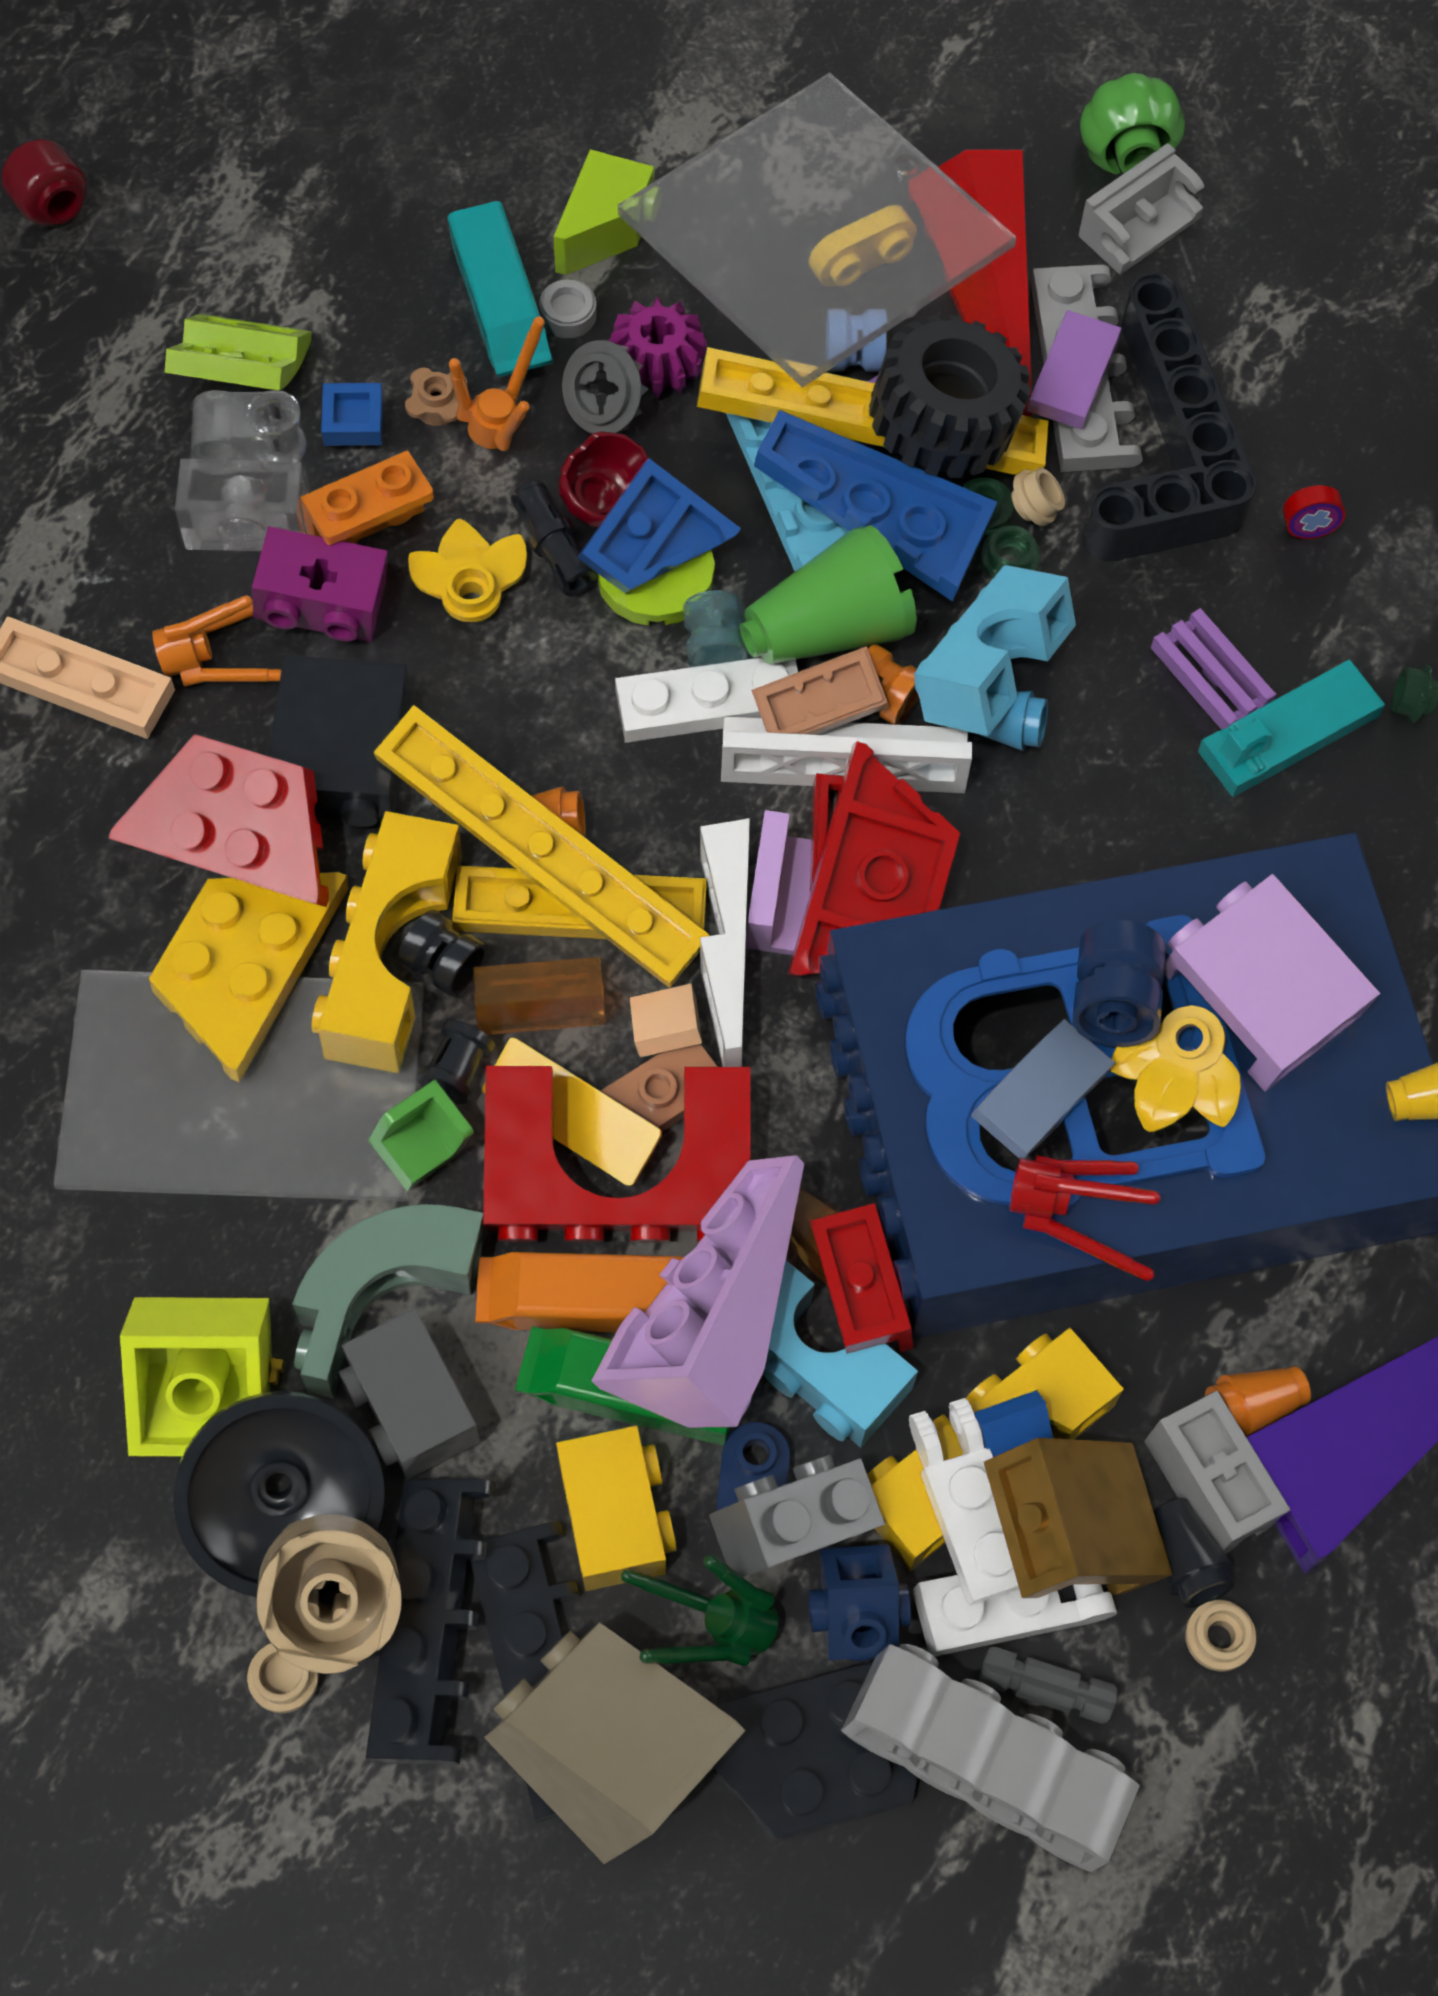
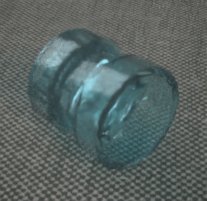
[683,590,747,667]

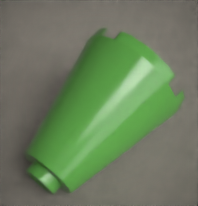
[740,525,917,664]

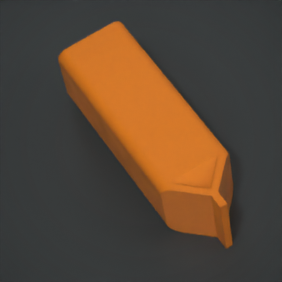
[475,1252,685,1333]

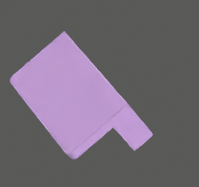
[746,810,811,955]

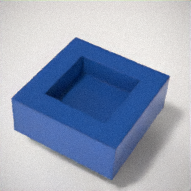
[321,383,383,446]

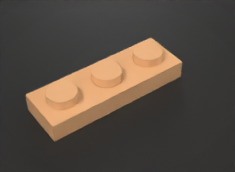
[0,616,175,739]

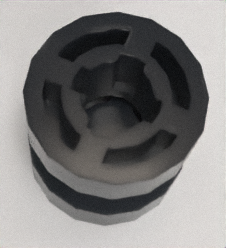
[398,909,487,997]

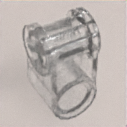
[191,390,307,470]

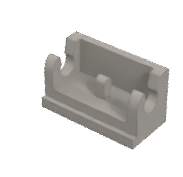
[1079,143,1204,275]
[1144,1391,1290,1554]

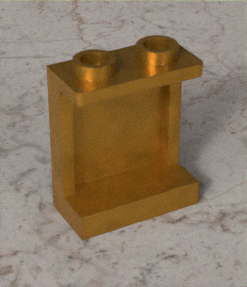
[983,1438,1173,1598]

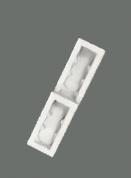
[700,818,750,1067]

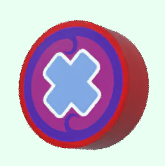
[1283,485,1346,539]

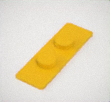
[482,1038,662,1186]

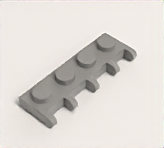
[1030,265,1143,472]

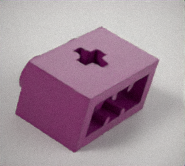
[252,526,387,642]

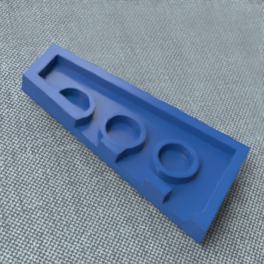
[754,410,997,602]

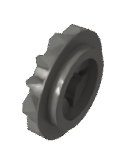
[562,340,648,434]

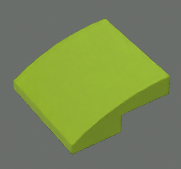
[165,314,312,391]

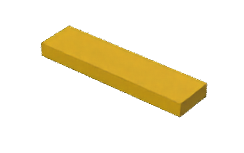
[452,866,707,939]

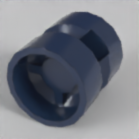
[1072,919,1166,1047]

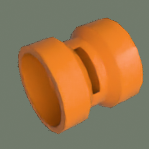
[868,644,920,725]

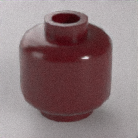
[2,139,87,226]

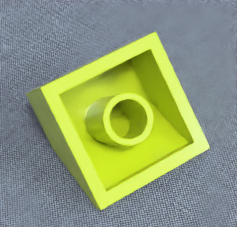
[120,1297,272,1456]

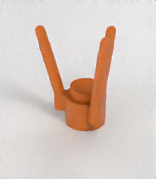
[449,316,545,451]
[152,595,281,687]

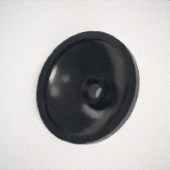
[173,1391,385,1597]

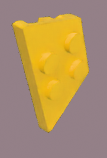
[149,872,349,1083]

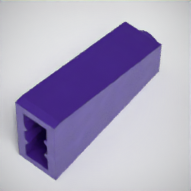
[1246,1337,1438,1574]

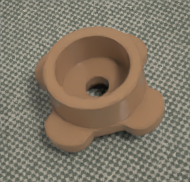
[405,368,467,426]

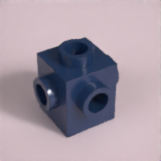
[808,1544,911,1661]

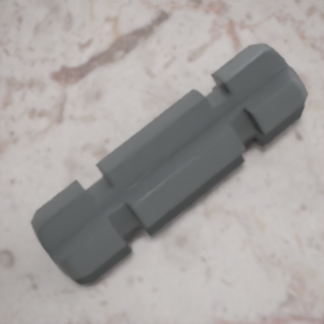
[979,1647,1117,1723]

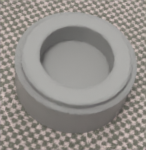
[539,279,597,338]

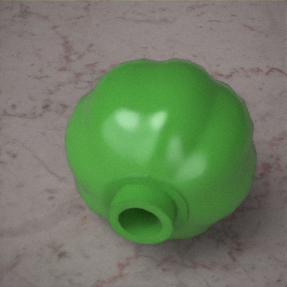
[1080,73,1186,174]

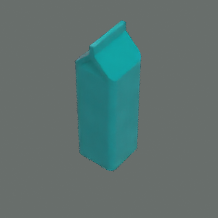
[448,201,553,378]

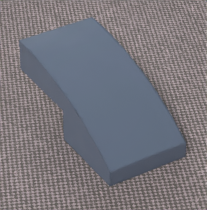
[971,1019,1115,1158]

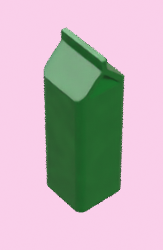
[515,1326,730,1446]

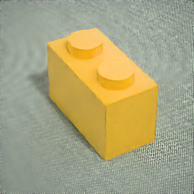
[556,1426,677,1592]

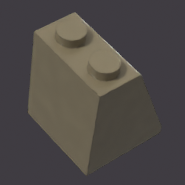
[484,1622,745,1864]

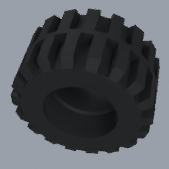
[869,315,1031,478]

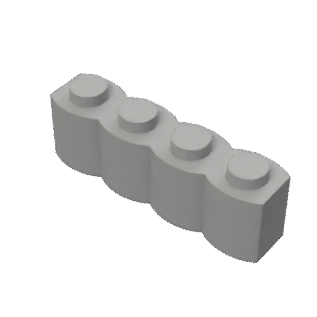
[841,1644,1140,1872]

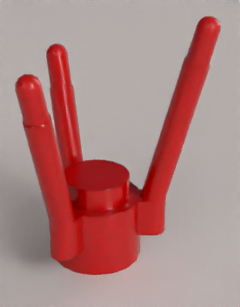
[1009,1155,1161,1281]

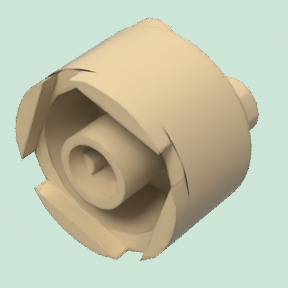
[257,1514,401,1674]

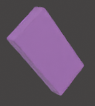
[1027,310,1122,429]

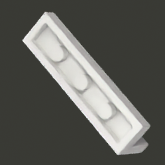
[721,716,972,793]

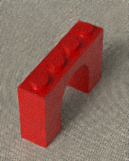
[483,1066,750,1243]

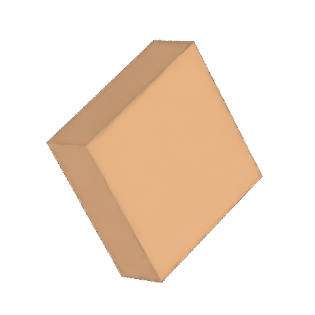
[630,983,702,1057]

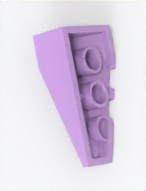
[592,1155,804,1428]

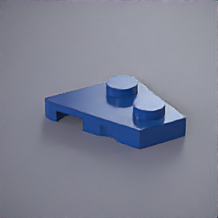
[577,458,741,594]

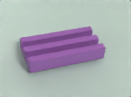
[1151,608,1276,730]

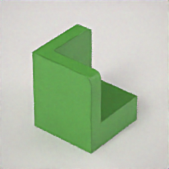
[368,1080,474,1191]

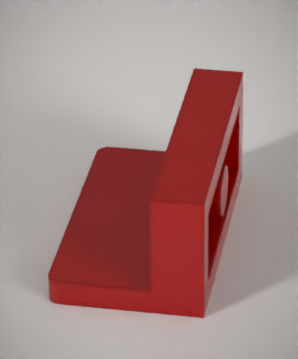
[810,1203,913,1354]

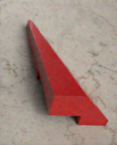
[907,150,1032,417]

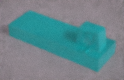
[1198,659,1385,798]

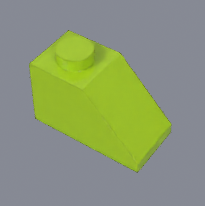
[553,149,662,275]

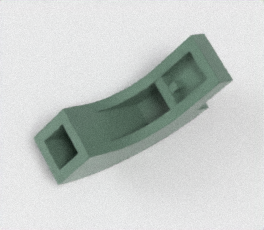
[292,1204,487,1398]

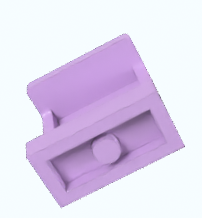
[1164,874,1381,1092]

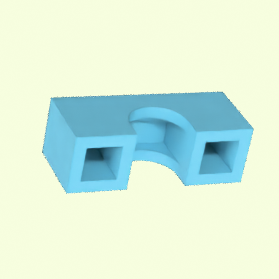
[914,565,1076,736]
[763,1260,918,1448]

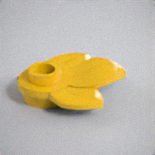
[408,519,527,622]
[1110,1005,1241,1132]

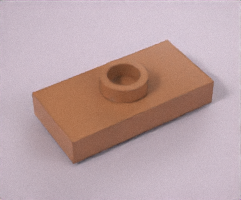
[751,646,889,735]
[601,1044,718,1132]

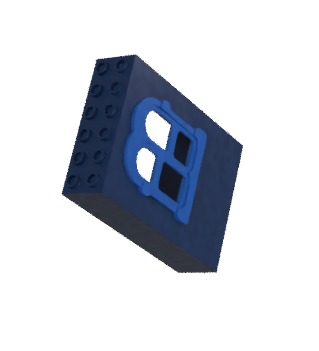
[815,832,1438,1339]

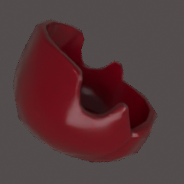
[558,431,649,528]

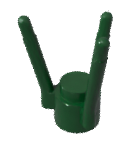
[621,1555,779,1666]

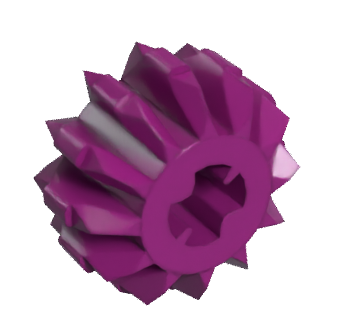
[609,295,707,399]

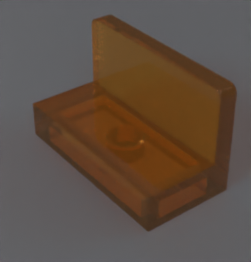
[473,957,606,1035]

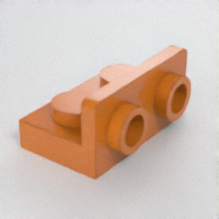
[300,450,434,545]

